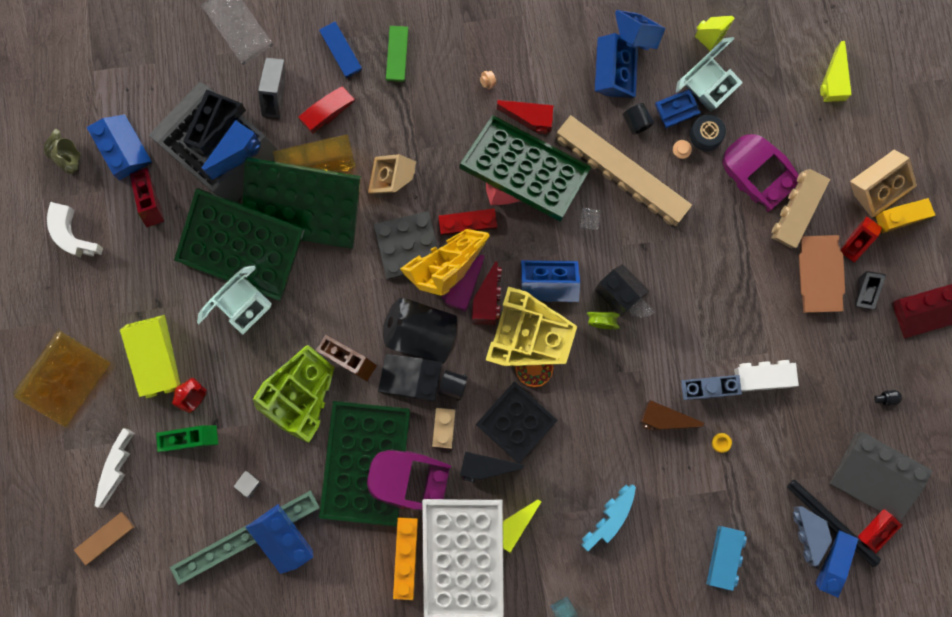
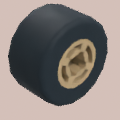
[690,114,726,151]

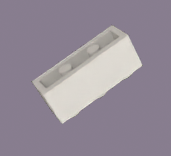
[734,360,799,392]

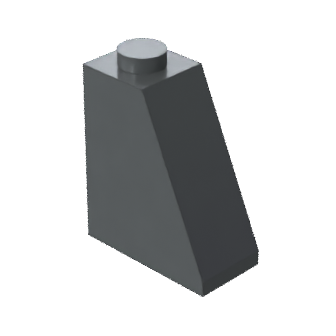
[258,58,286,118]

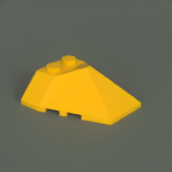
[401,229,490,296]

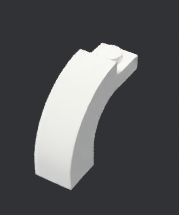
[47,202,103,258]

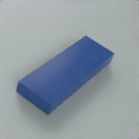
[319,22,362,78]

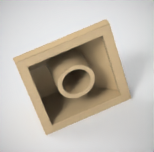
[368,154,416,194]

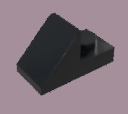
[855,271,886,309]

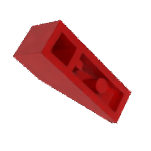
[497,100,554,134]

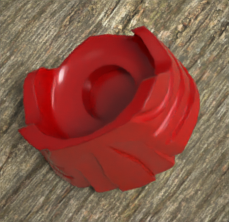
[172,378,207,413]

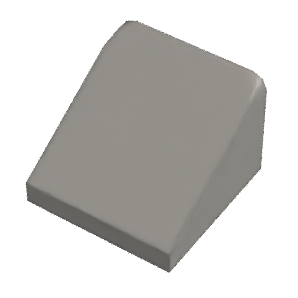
[234,470,261,498]

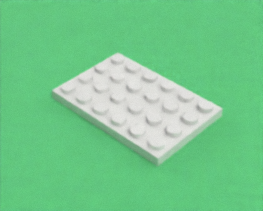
[422,499,504,617]

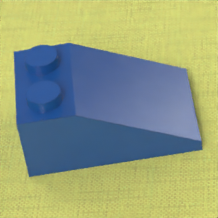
[202,120,261,180]

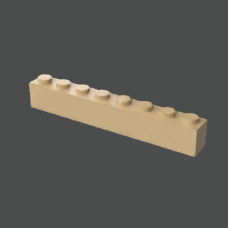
[556,115,692,226]

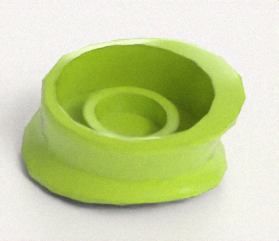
[586,312,620,330]

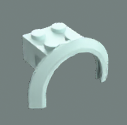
[676,37,743,112]
[197,266,272,335]

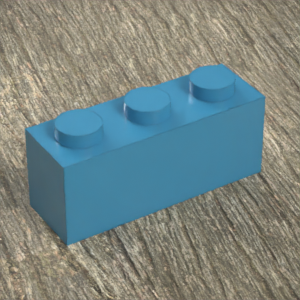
[706,526,747,591]

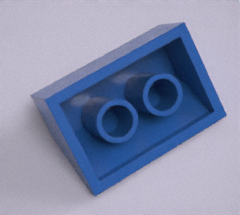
[595,33,638,98]
[86,115,152,181]
[521,260,580,302]
[246,504,313,574]

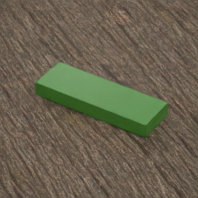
[386,26,409,82]

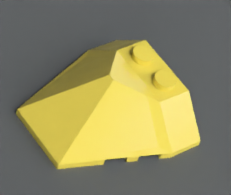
[486,287,577,366]

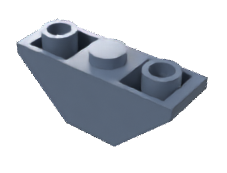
[681,375,742,400]
[793,506,832,566]

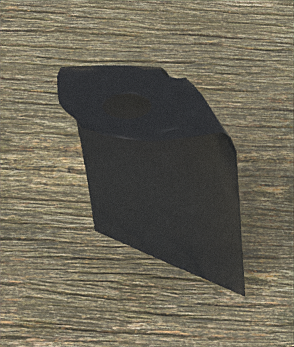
[383,298,457,364]

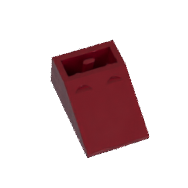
[472,262,502,325]

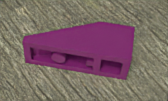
[442,255,485,312]

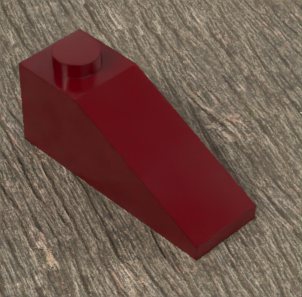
[130,168,164,228]

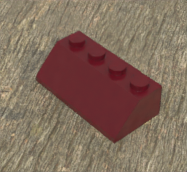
[892,284,952,339]

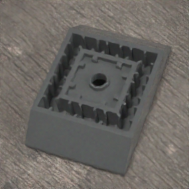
[148,82,282,203]

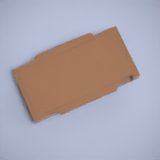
[799,235,845,313]

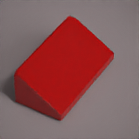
[858,509,902,554]

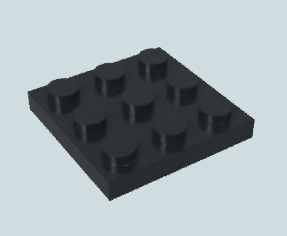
[475,381,558,464]

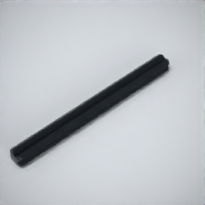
[787,480,881,567]

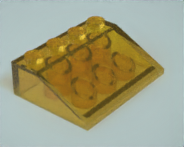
[13,328,110,427]

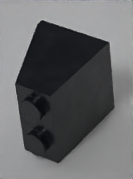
[595,264,649,317]

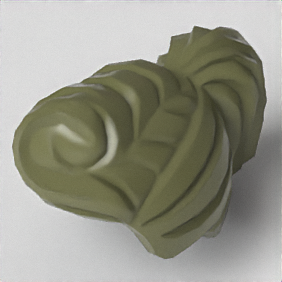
[44,129,81,174]

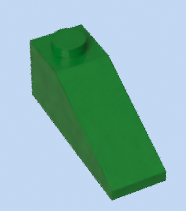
[156,425,218,452]

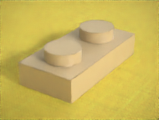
[432,408,455,449]

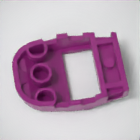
[722,134,799,212]
[367,450,451,510]

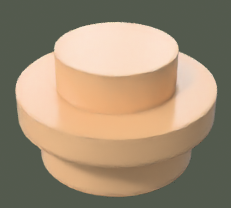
[480,71,496,89]
[673,140,692,159]

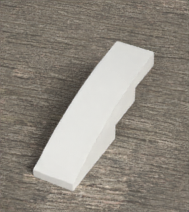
[95,428,135,508]

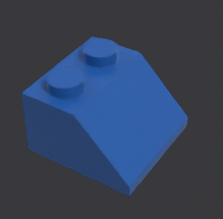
[615,10,666,50]

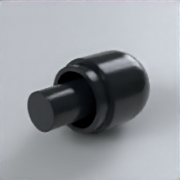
[874,390,902,406]

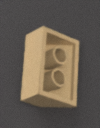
[850,150,917,217]

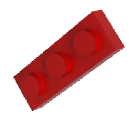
[438,208,497,235]

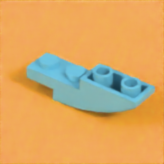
[581,484,636,551]

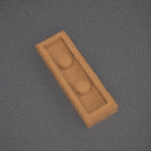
[74,512,135,566]

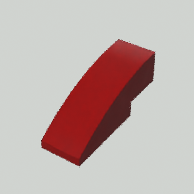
[298,86,355,135]

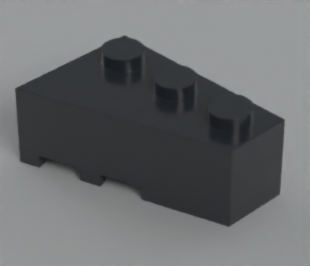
[183,89,246,155]

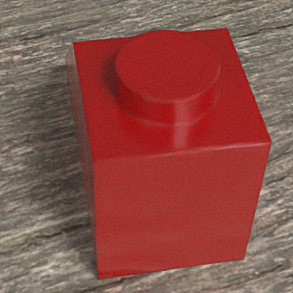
[840,216,882,263]

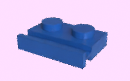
[655,89,701,129]

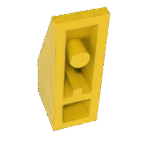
[875,198,936,234]

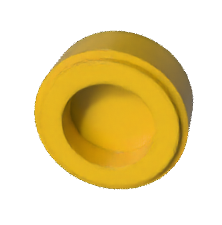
[711,433,732,453]

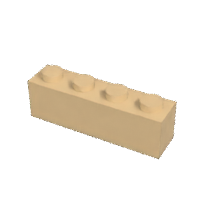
[771,169,830,248]

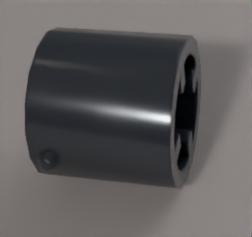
[622,103,654,135]
[438,370,468,401]

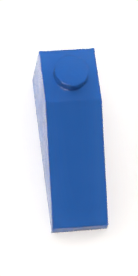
[815,530,858,598]

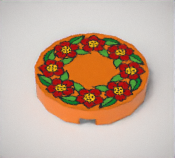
[515,365,554,388]

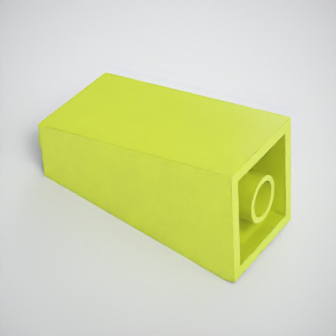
[120,315,180,398]

